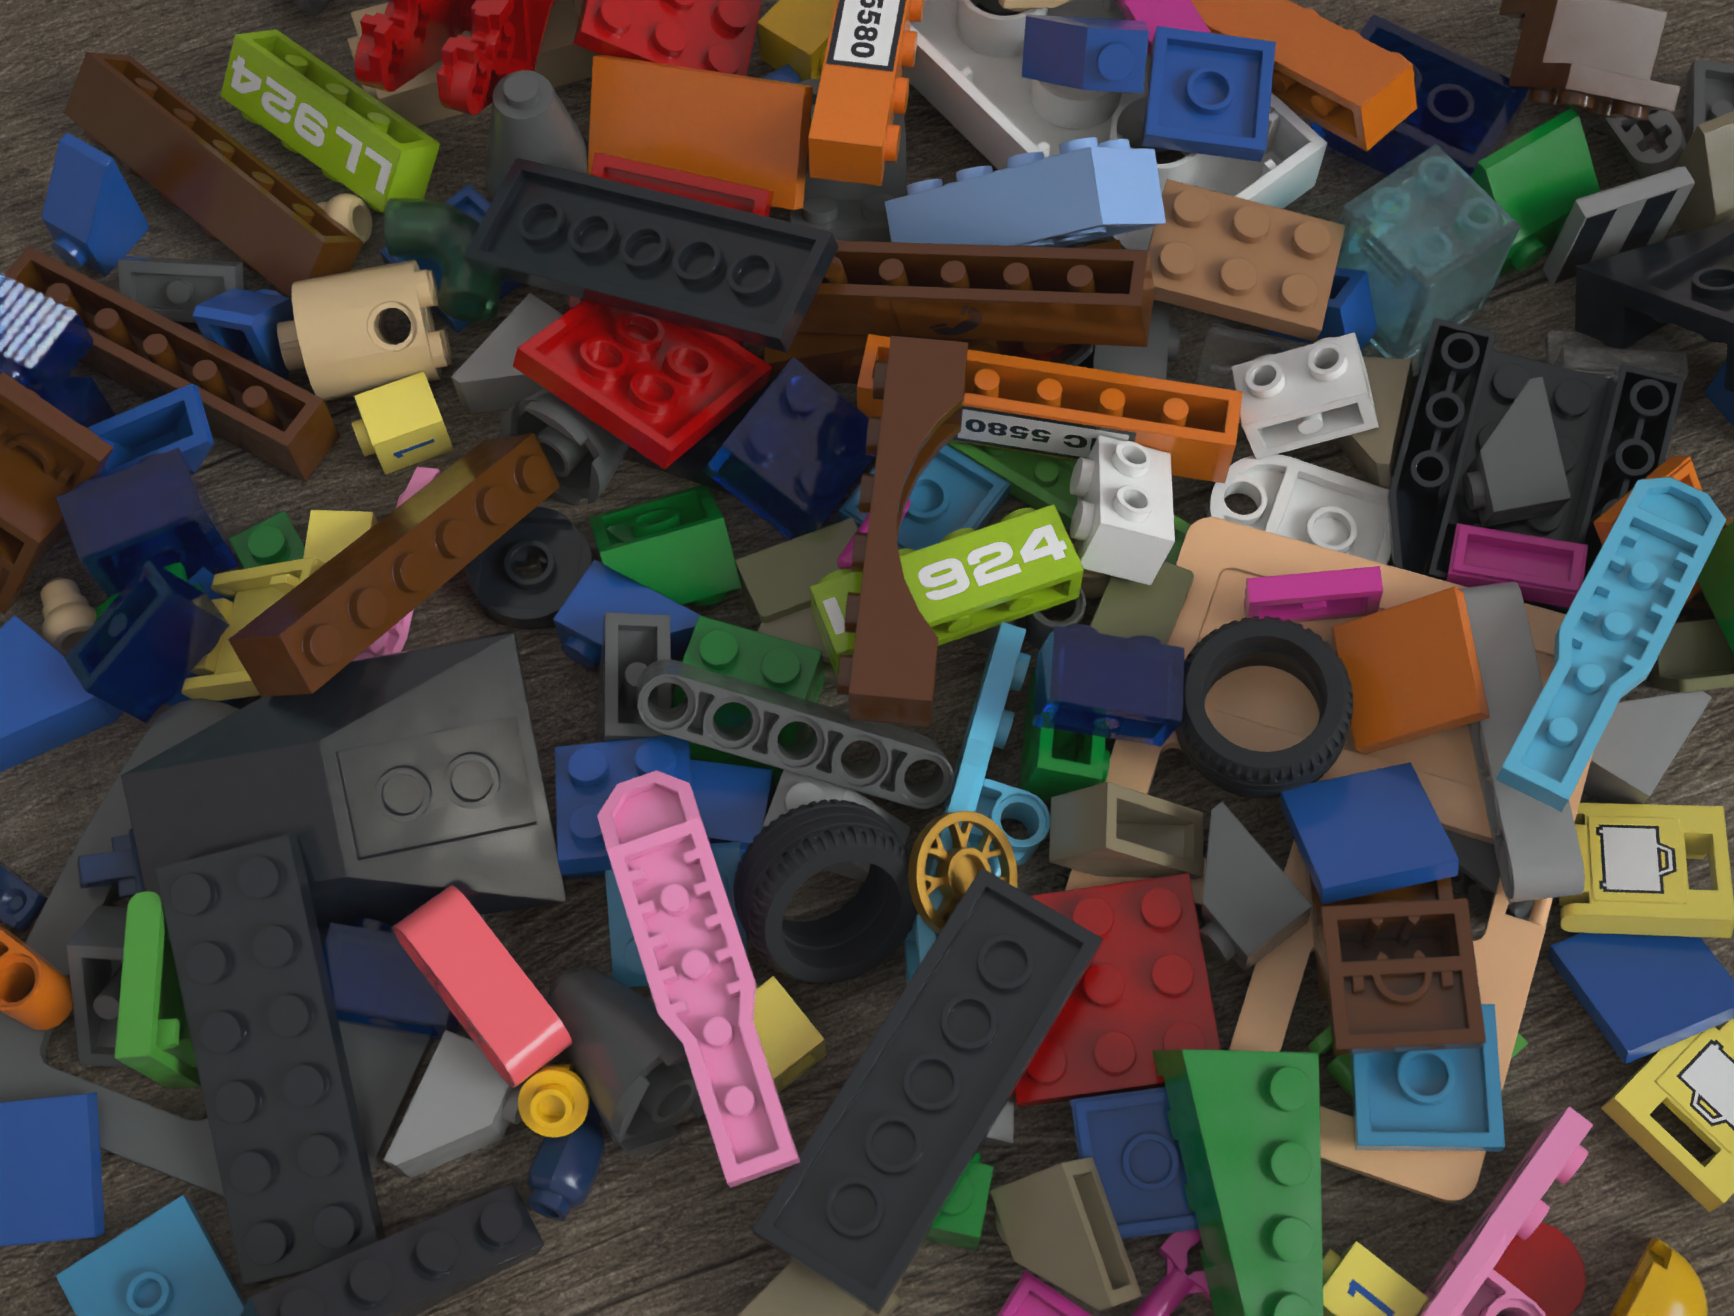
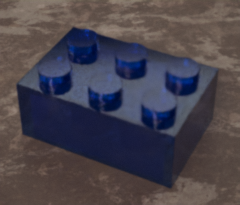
[1310,14,1529,210]

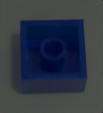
[703,357,874,540]
[56,447,238,598]

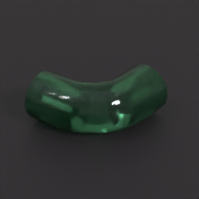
[384,198,501,322]

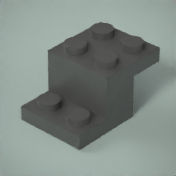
[791,79,907,242]

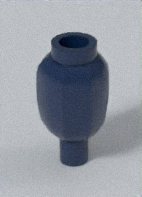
[526,1097,605,1221]

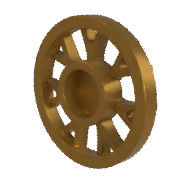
[907,811,1018,934]

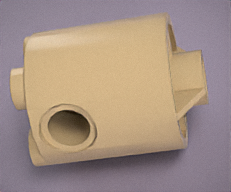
[277,260,453,401]

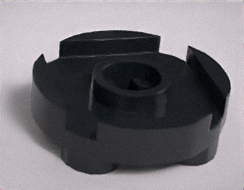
[466,507,594,629]

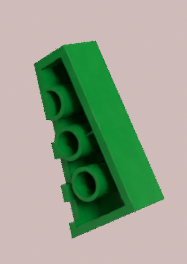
[1152,1049,1324,1316]

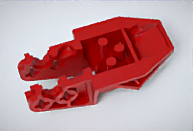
[354,0,556,115]

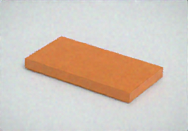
[587,55,813,210]

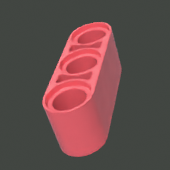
[392,885,572,1088]

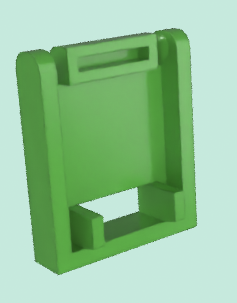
[115,891,201,1089]

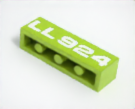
[220,29,440,213]
[810,504,1084,679]

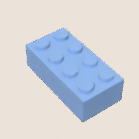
[885,137,1166,248]

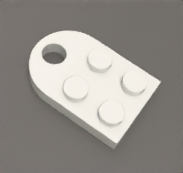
[1207,454,1392,565]

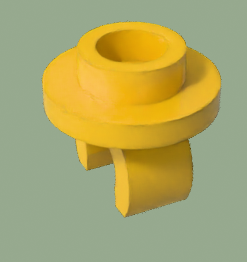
[518,1064,590,1137]

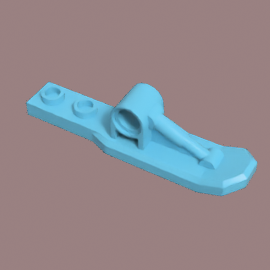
[1496,477,1726,812]
[904,622,1050,984]

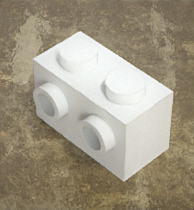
[1232,332,1379,459]
[1070,435,1175,585]

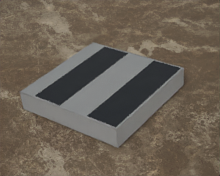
[1543,166,1695,285]

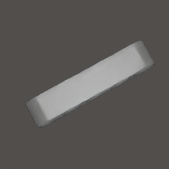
[1459,581,1585,903]

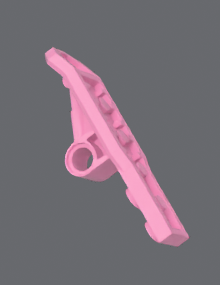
[597,770,800,1187]
[1417,1106,1593,1316]

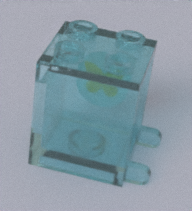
[1336,144,1520,359]

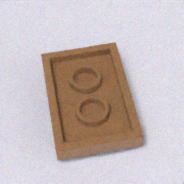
[1148,179,1346,342]

